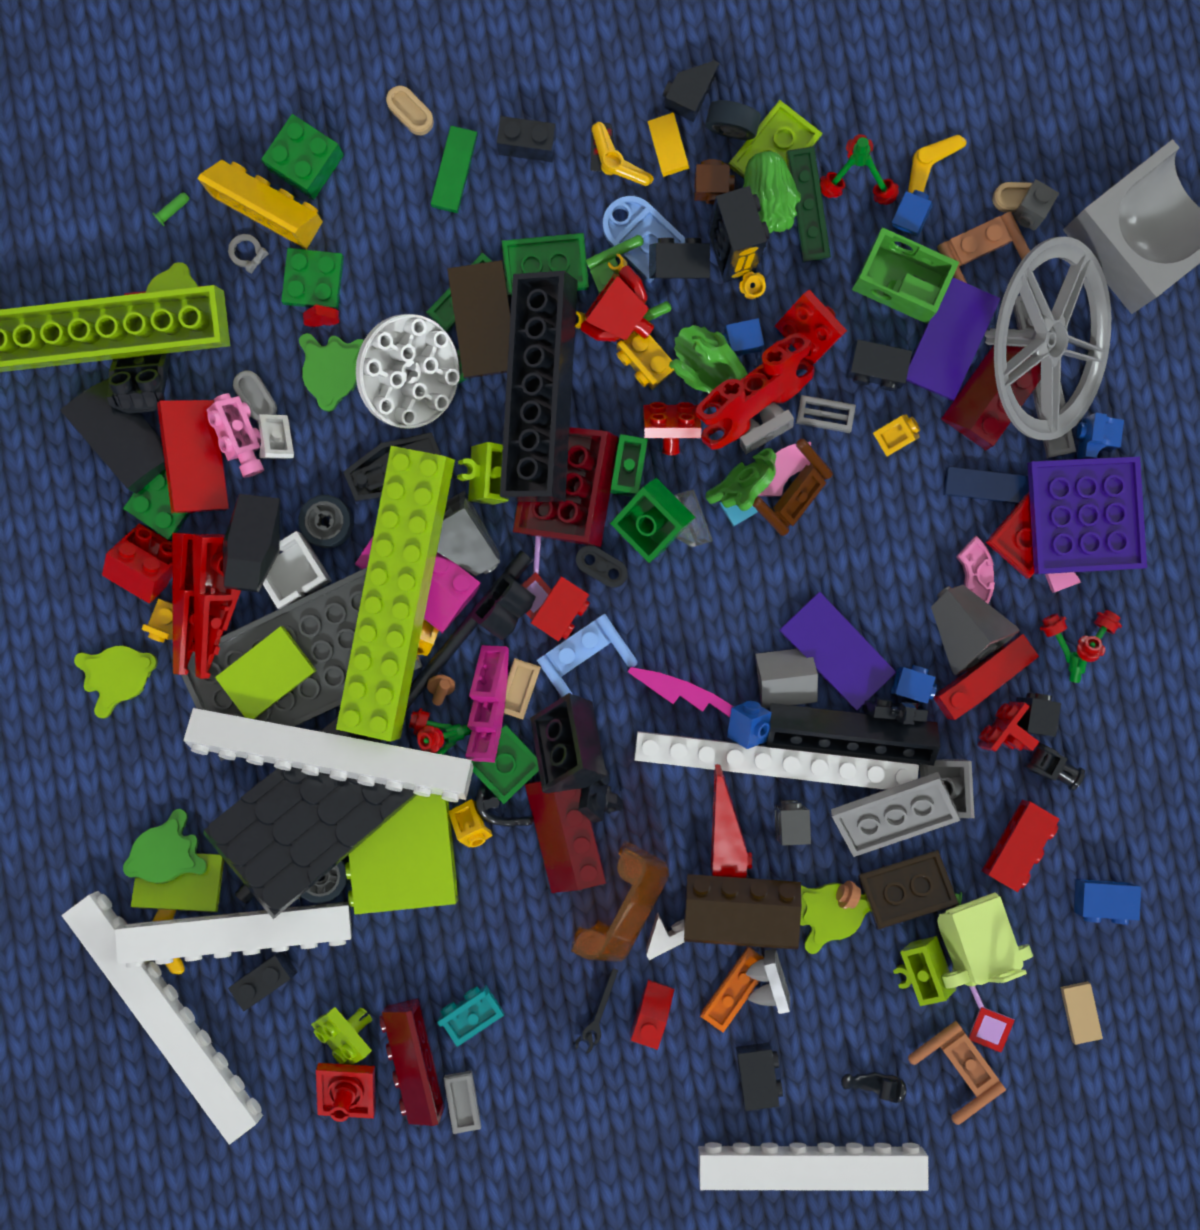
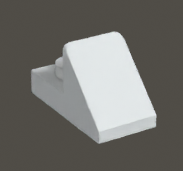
[258,414,294,459]
[646,913,684,960]

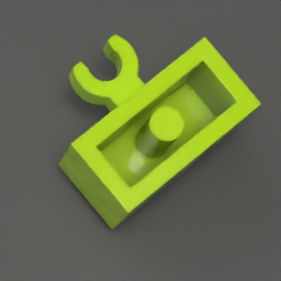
[457,442,509,505]
[893,936,956,1006]

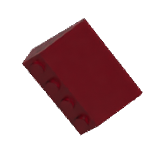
[513,427,619,547]

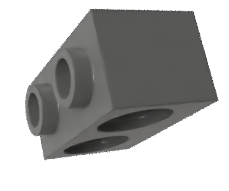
[774,800,811,845]

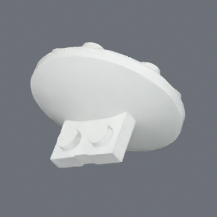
[356,314,460,428]

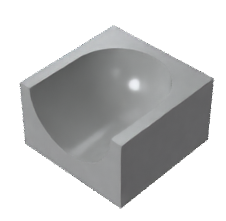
[1063,139,1200,314]

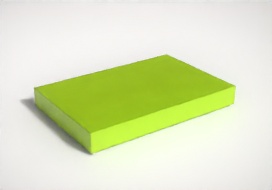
[729,100,823,178]
[215,626,317,719]
[131,853,224,912]

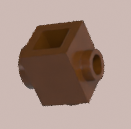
[694,159,734,205]

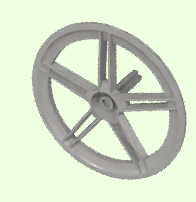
[985,237,1111,440]

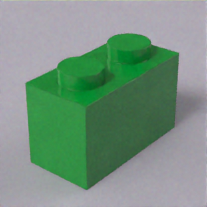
[611,434,648,497]

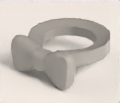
[228,234,269,274]

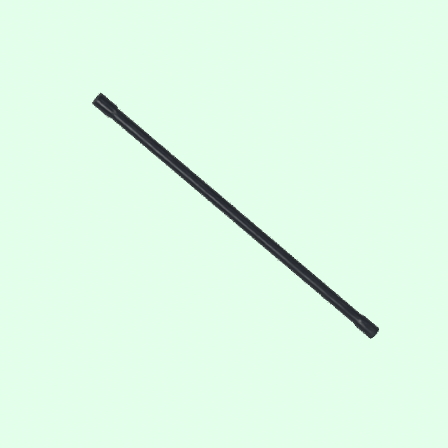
[235,550,533,904]

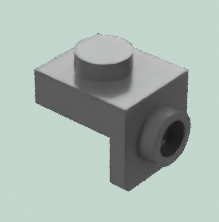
[1013,179,1059,230]

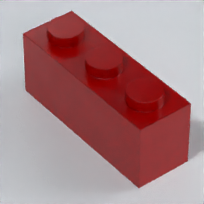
[981,799,1060,892]

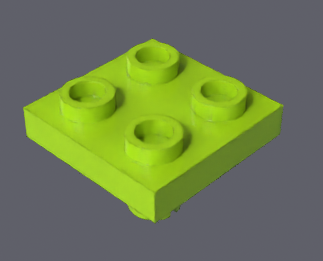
[311,1007,372,1065]

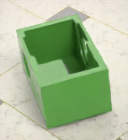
[852,227,959,324]

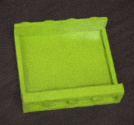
[345,793,458,915]

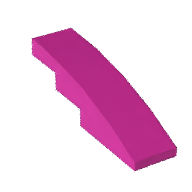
[465,645,509,763]
[627,667,734,718]

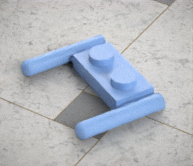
[537,614,637,697]

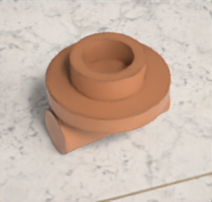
[427,675,455,706]

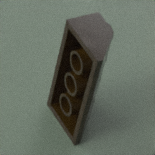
[684,874,802,949]

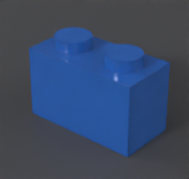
[1074,879,1141,925]

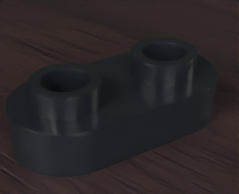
[576,545,628,588]

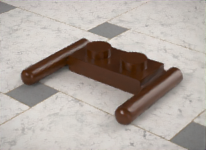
[753,439,833,536]

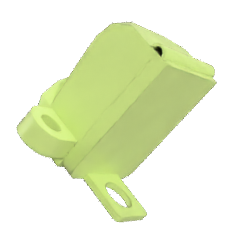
[937,892,1033,988]

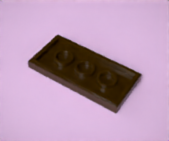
[447,260,511,379]

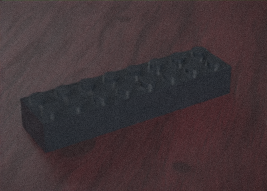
[500,270,578,502]

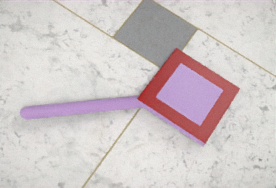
[522,536,552,620]
[968,986,1015,1053]

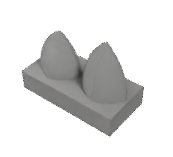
[740,402,794,454]
[746,948,790,1014]

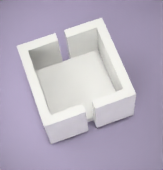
[263,531,332,609]

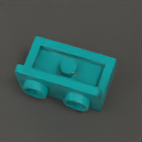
[437,985,505,1047]

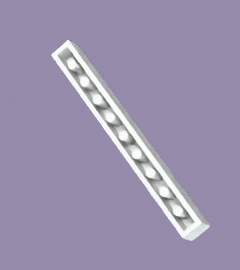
[183,708,474,802]
[634,731,919,790]
[62,891,263,1145]

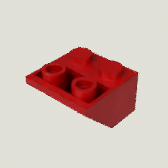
[102,523,173,604]

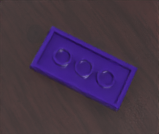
[906,277,1001,401]
[779,592,896,711]

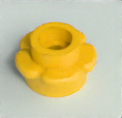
[739,271,766,299]

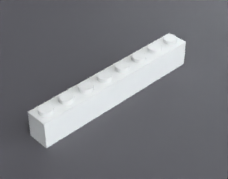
[115,901,352,968]
[698,1142,928,1191]

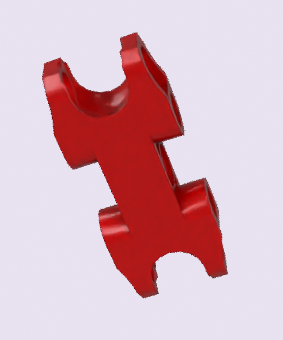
[696,333,815,450]

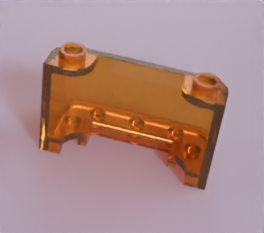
[571,840,669,962]

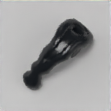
[476,787,534,827]
[841,1072,907,1103]

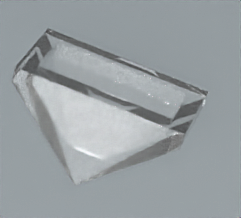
[674,490,713,548]

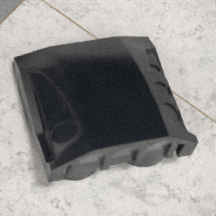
[107,353,170,414]

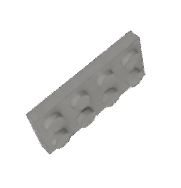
[831,772,960,857]

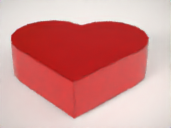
[303,304,339,327]

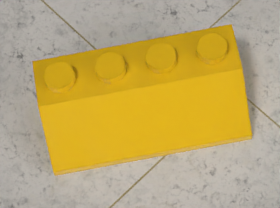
[197,160,323,250]

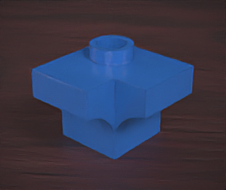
[1076,413,1124,459]

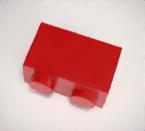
[530,576,590,641]

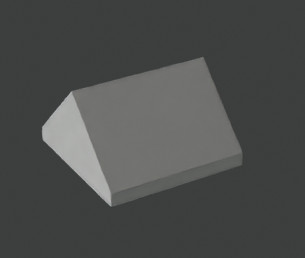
[755,649,818,708]
[920,759,975,818]

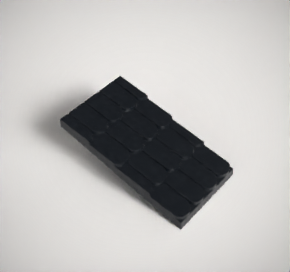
[203,717,417,919]

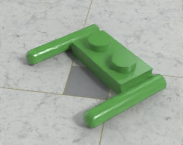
[586,235,671,321]

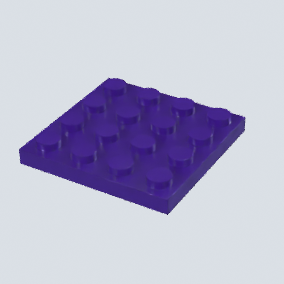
[1027,456,1147,575]

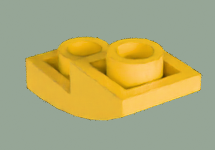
[648,112,689,177]

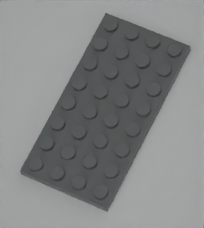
[181,568,423,761]

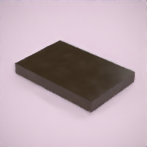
[858,850,959,930]

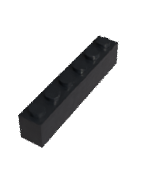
[766,703,940,766]

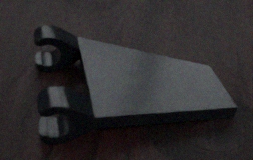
[574,968,618,1054]

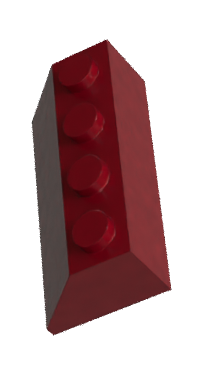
[941,345,1041,450]
[525,780,606,893]
[379,998,445,1126]

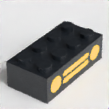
[707,186,770,283]

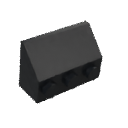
[530,693,607,793]

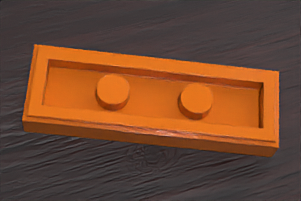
[700,946,764,1033]

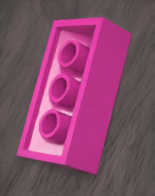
[355,537,480,633]

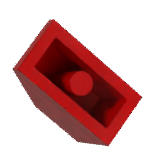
[630,979,675,1050]

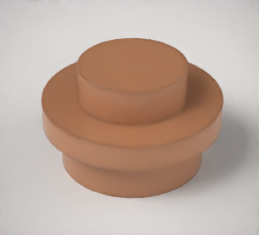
[836,881,861,909]

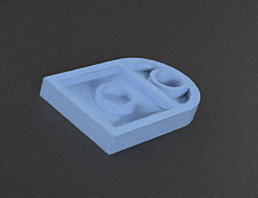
[603,196,685,283]

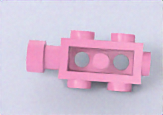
[207,393,264,478]

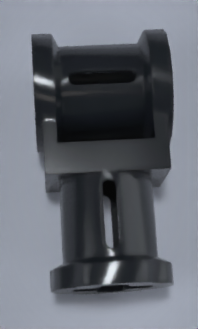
[1023,742,1085,791]

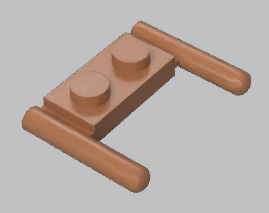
[937,211,1030,283]
[908,1021,1006,1125]

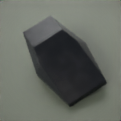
[343,432,441,502]
[223,494,281,592]

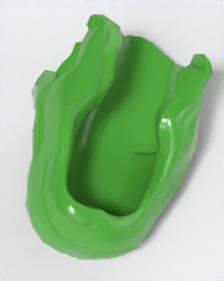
[744,151,801,233]
[669,325,748,393]

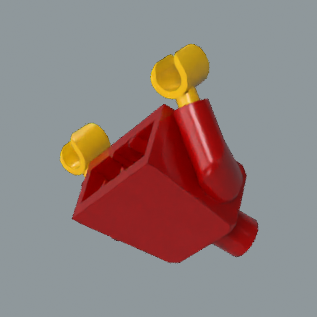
[575,254,654,342]

